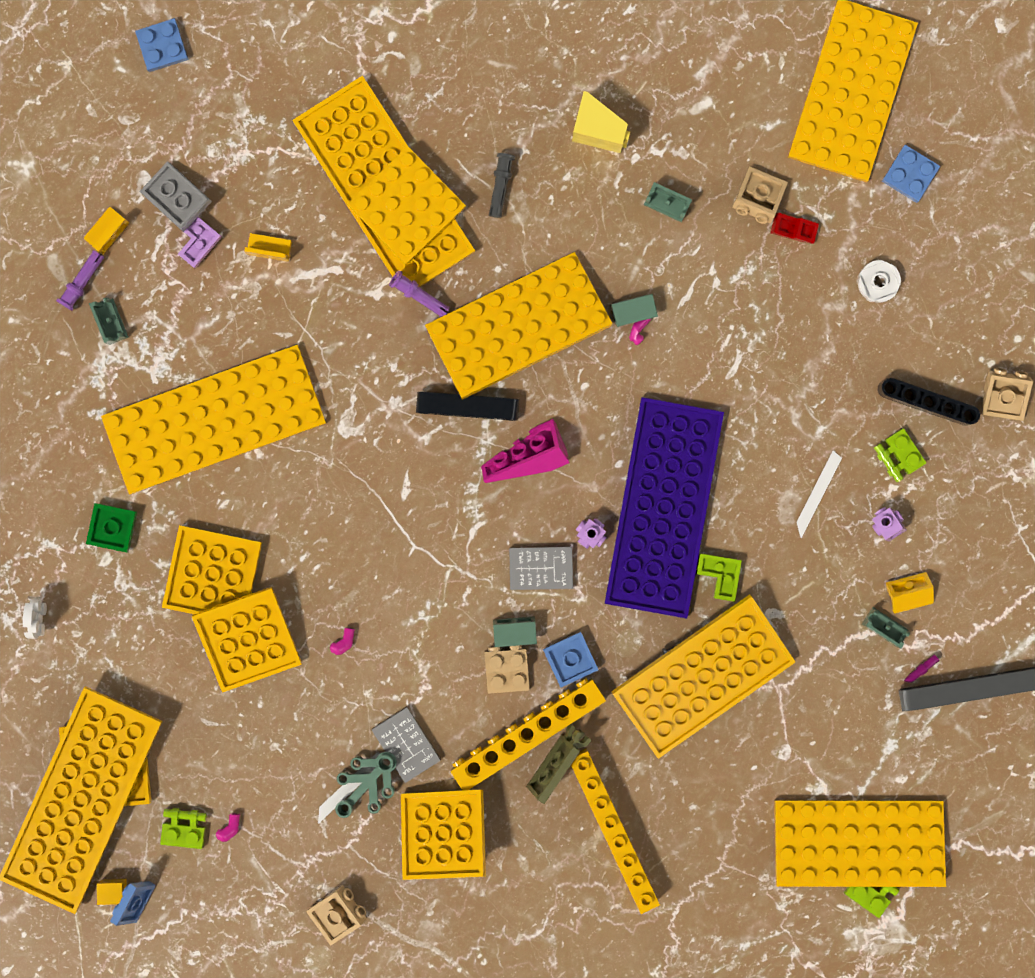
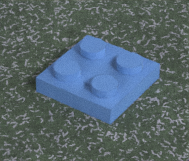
[135,18,189,72]
[882,145,940,203]
[543,632,598,688]
[110,881,156,926]

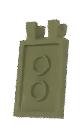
[526,724,591,804]

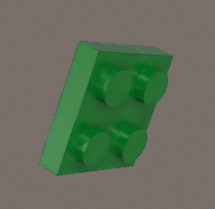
[86,503,137,553]

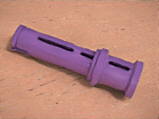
[56,250,104,311]
[389,270,449,317]

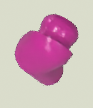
[629,319,651,345]
[330,628,355,655]
[216,813,240,842]

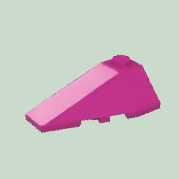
[481,419,570,483]

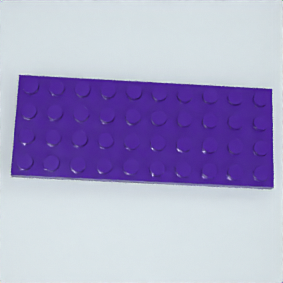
[604,397,724,619]

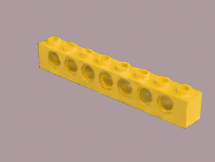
[450,678,606,791]
[571,748,660,914]

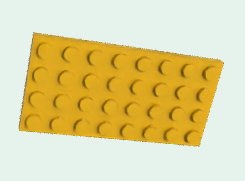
[787,0,918,183]
[425,252,613,400]
[611,594,795,759]
[774,800,946,887]

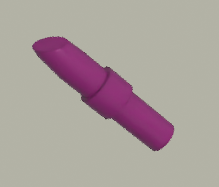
[904,654,940,683]

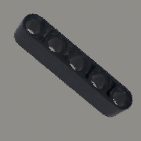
[877,378,980,426]
[416,392,519,421]

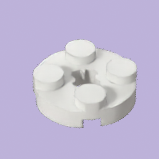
[858,260,901,303]
[23,596,47,639]

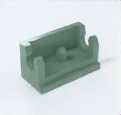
[644,182,692,222]
[610,294,658,327]
[89,298,129,345]
[862,607,910,649]
[493,616,537,647]

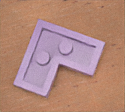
[178,217,222,268]

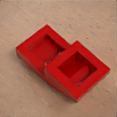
[770,212,819,244]

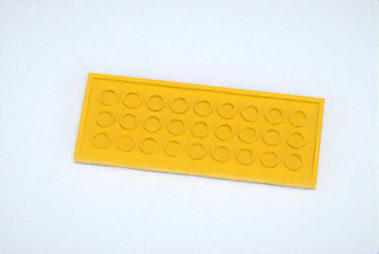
[292,75,475,294]
[101,345,327,495]
[0,686,163,914]

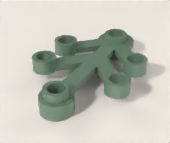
[335,752,397,818]

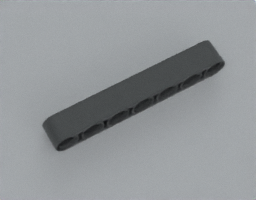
[898,667,1035,711]

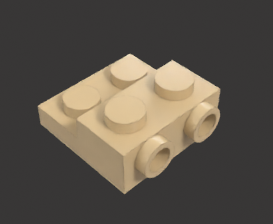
[732,166,788,224]
[980,368,1033,421]
[484,645,530,694]
[306,885,367,946]

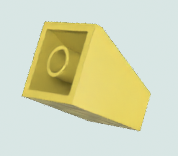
[572,91,630,153]

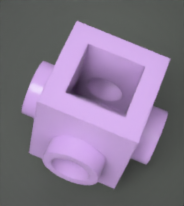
[872,507,907,542]
[576,518,607,549]

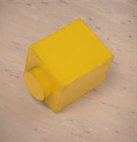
[97,879,127,905]

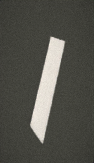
[797,451,842,538]
[318,751,384,824]

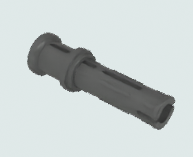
[488,153,515,218]

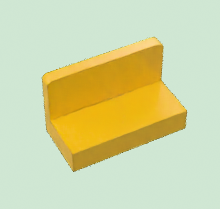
[84,207,129,254]
[244,233,292,262]
[886,572,934,614]

